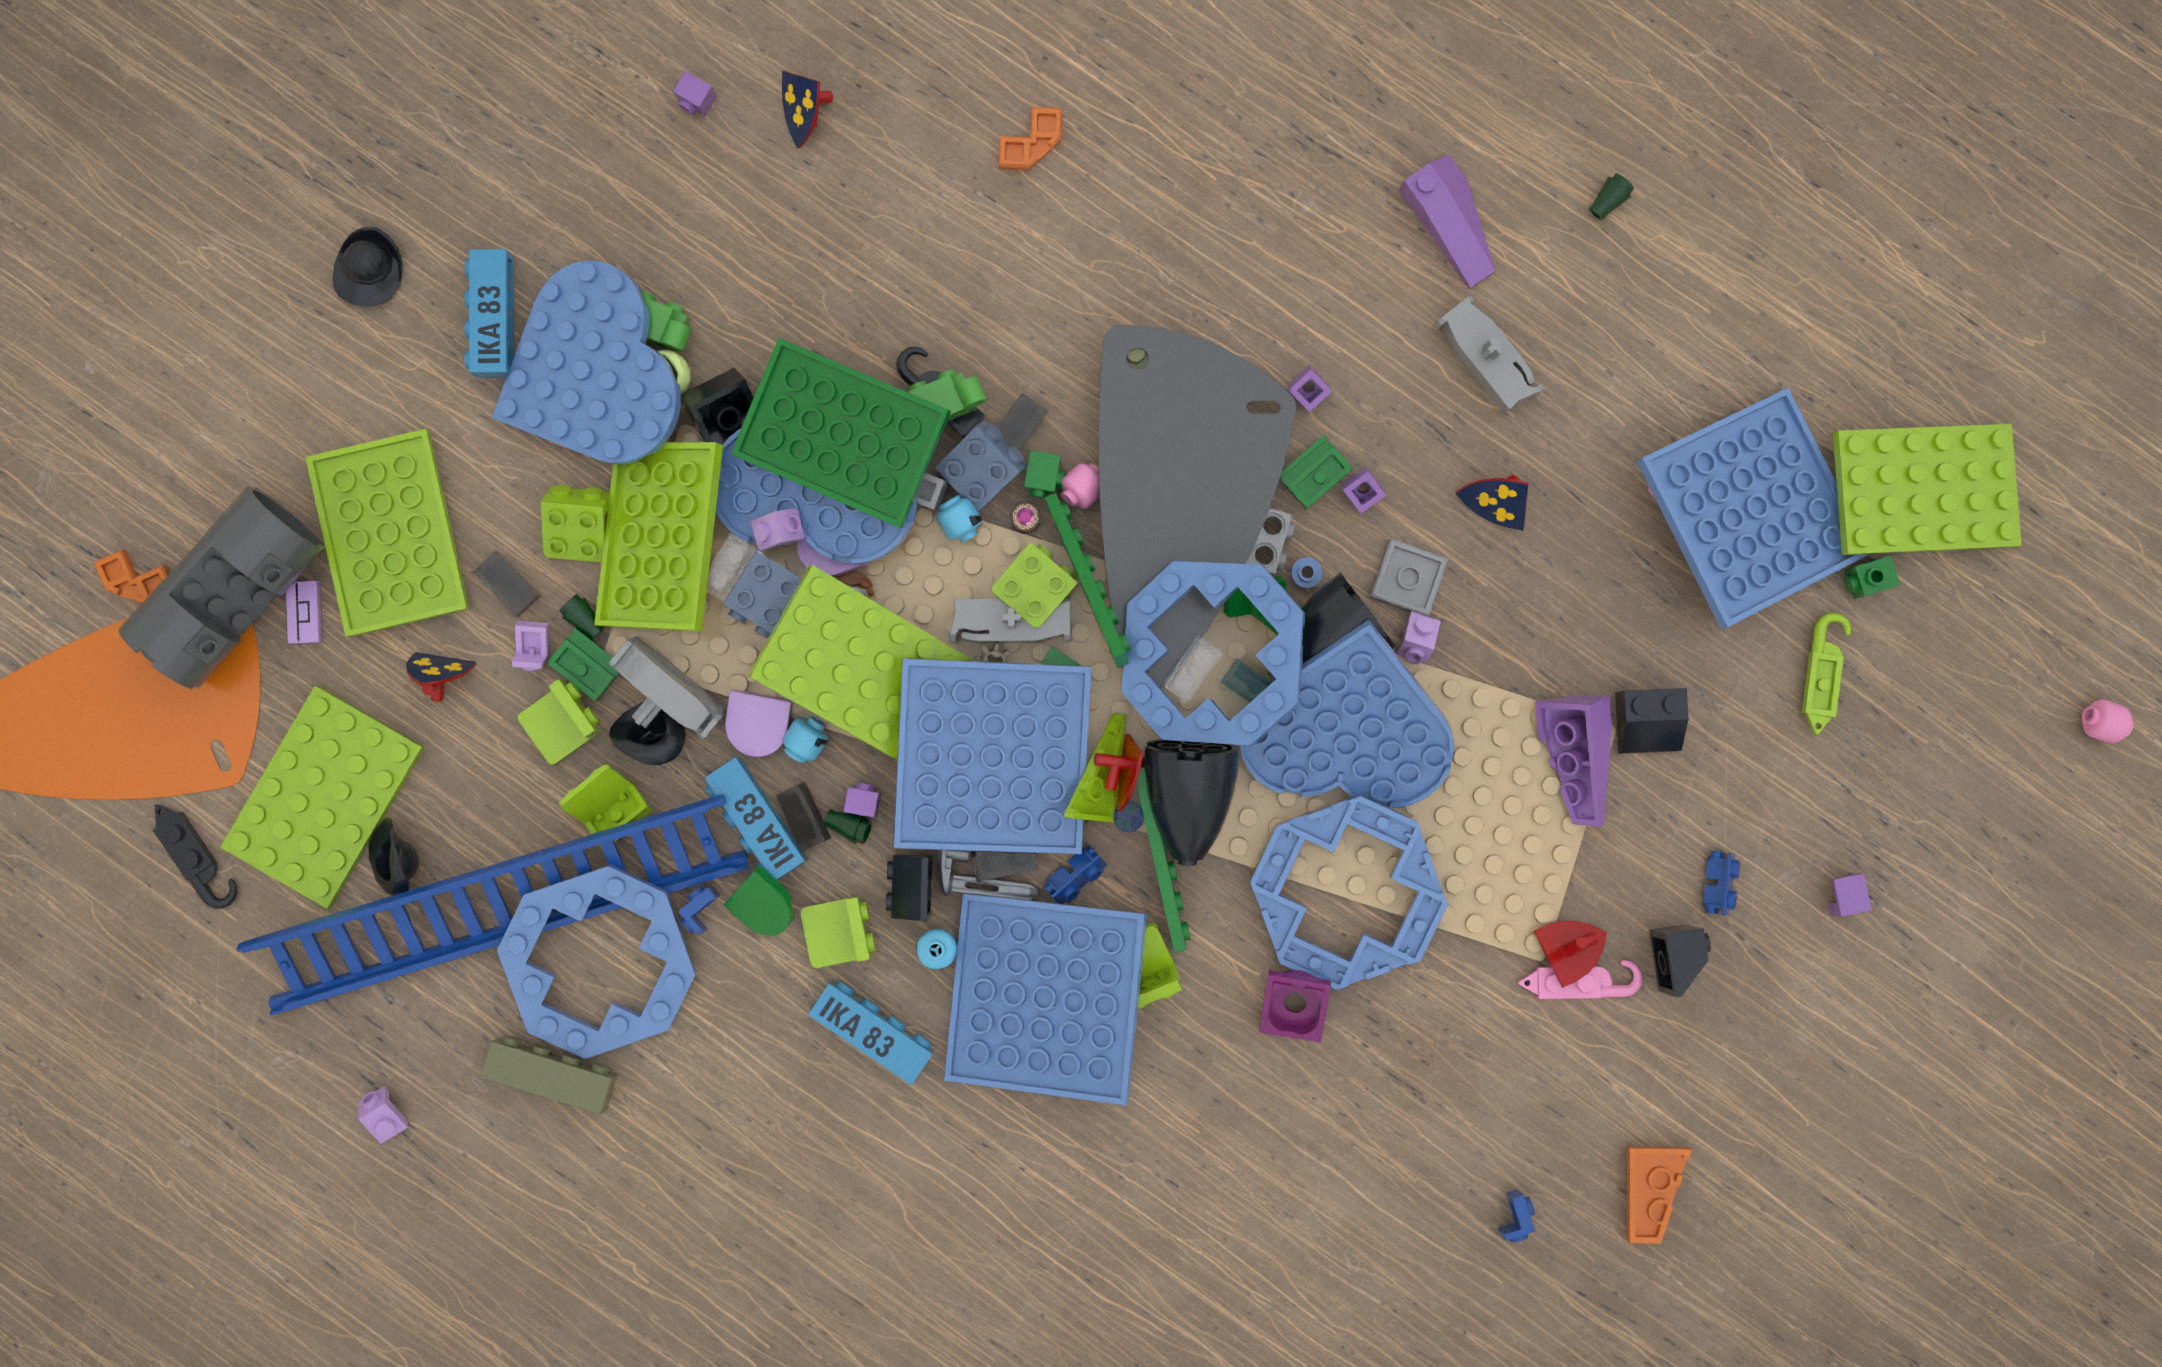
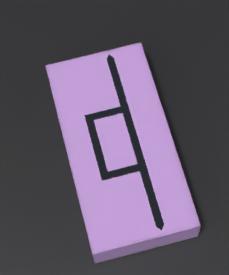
[286,581,322,644]

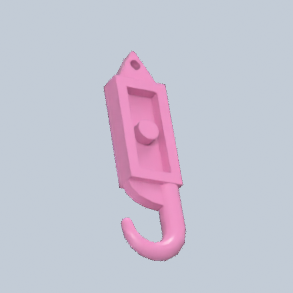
[1517,960,1643,999]

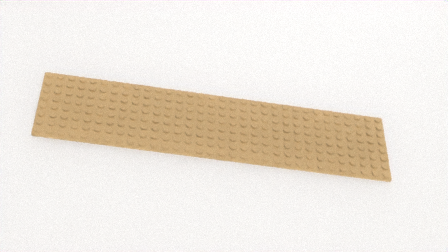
[605,424,1616,961]

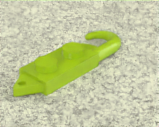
[1801,612,1851,735]

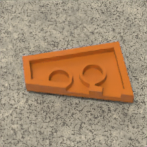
[1627,1146,1692,1244]

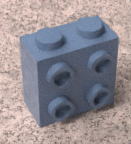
[934,421,1027,512]
[724,551,802,639]

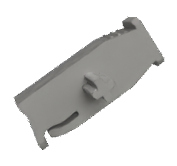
[1434,295,1544,414]
[950,598,1071,643]
[609,636,726,740]

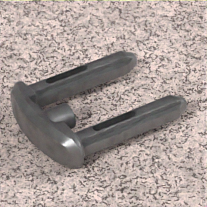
[937,850,1040,900]

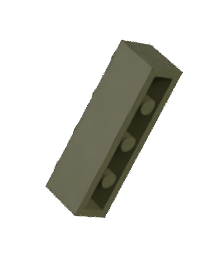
[480,1035,618,1115]

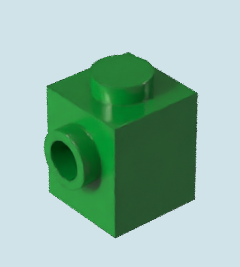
[1024,450,1065,499]
[1844,556,1900,599]

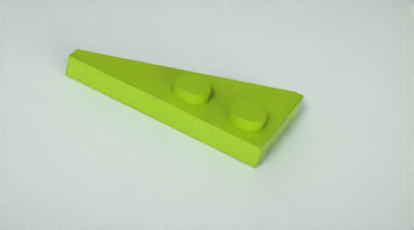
[1064,713,1127,823]

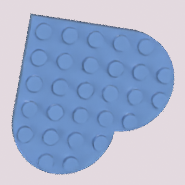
[492,260,681,465]
[716,361,917,564]
[1239,619,1454,808]

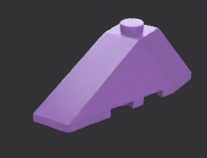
[1399,155,1495,289]
[1535,695,1612,827]

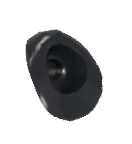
[333,227,402,306]
[609,702,686,765]
[369,818,419,896]

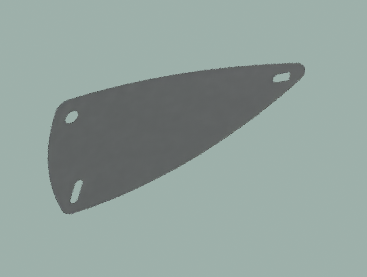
[1099,325,1296,688]

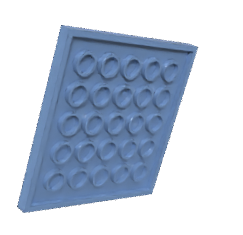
[1636,388,1869,630]
[893,658,1092,854]
[944,893,1147,1106]

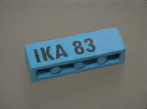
[464,249,514,378]
[705,757,808,881]
[808,980,935,1086]

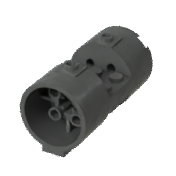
[119,486,325,689]

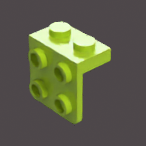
[541,484,610,562]
[992,542,1078,628]
[518,679,603,764]
[559,764,653,848]
[801,895,876,968]
[1138,923,1182,1010]

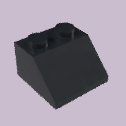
[681,368,753,445]
[1615,688,1689,754]
[886,854,933,921]
[1649,924,1711,997]

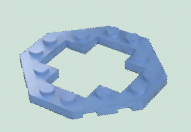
[1121,561,1305,746]
[1250,794,1448,990]
[497,864,697,1059]

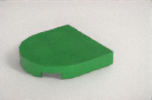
[724,865,794,936]

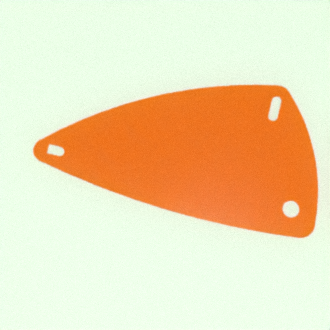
[0,617,260,800]

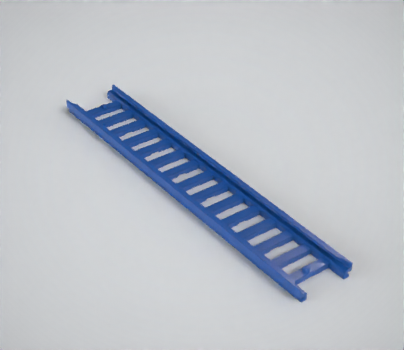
[237,794,749,1016]

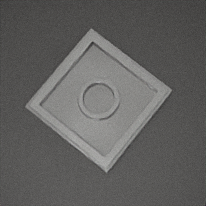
[1369,538,1449,617]

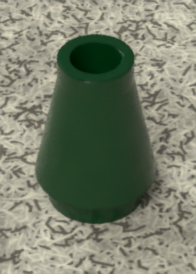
[1589,173,1634,221]
[559,594,605,640]
[824,809,872,844]

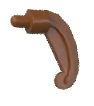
[835,571,874,597]

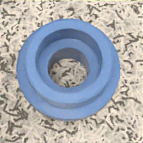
[1291,557,1322,588]

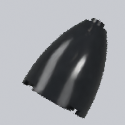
[1267,572,1397,682]
[1144,739,1239,866]

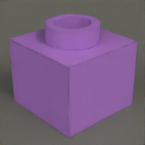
[673,71,717,116]
[1287,364,1332,412]
[1342,466,1386,513]
[843,782,881,817]

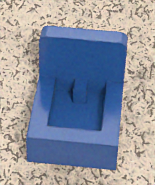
[679,886,721,935]
[1498,1189,1535,1242]

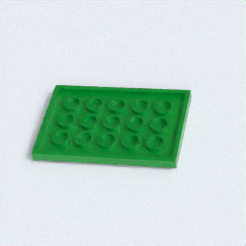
[731,337,951,528]

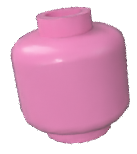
[1061,463,1100,509]
[2082,699,2133,744]

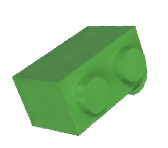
[640,290,692,353]
[908,369,987,422]

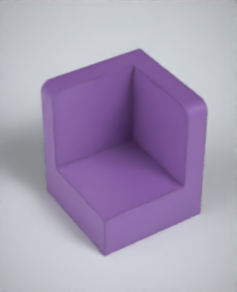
[1828,872,1872,917]

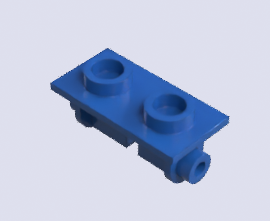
[1044,846,1107,904]
[1702,851,1740,915]

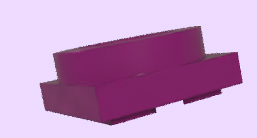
[1259,970,1331,1043]

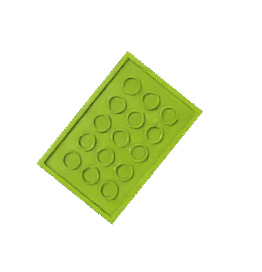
[1833,424,2022,556]
[305,429,470,638]
[594,442,723,632]
[747,565,970,760]
[220,686,425,909]

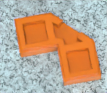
[998,107,1062,170]
[94,550,170,604]

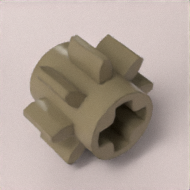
[973,642,1010,663]

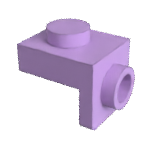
[750,508,805,551]
[1397,611,1441,664]
[512,621,550,671]
[358,1086,408,1144]

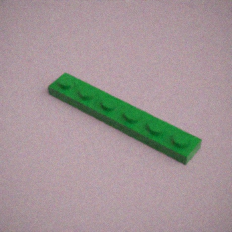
[1044,493,1131,668]
[1136,764,1191,953]

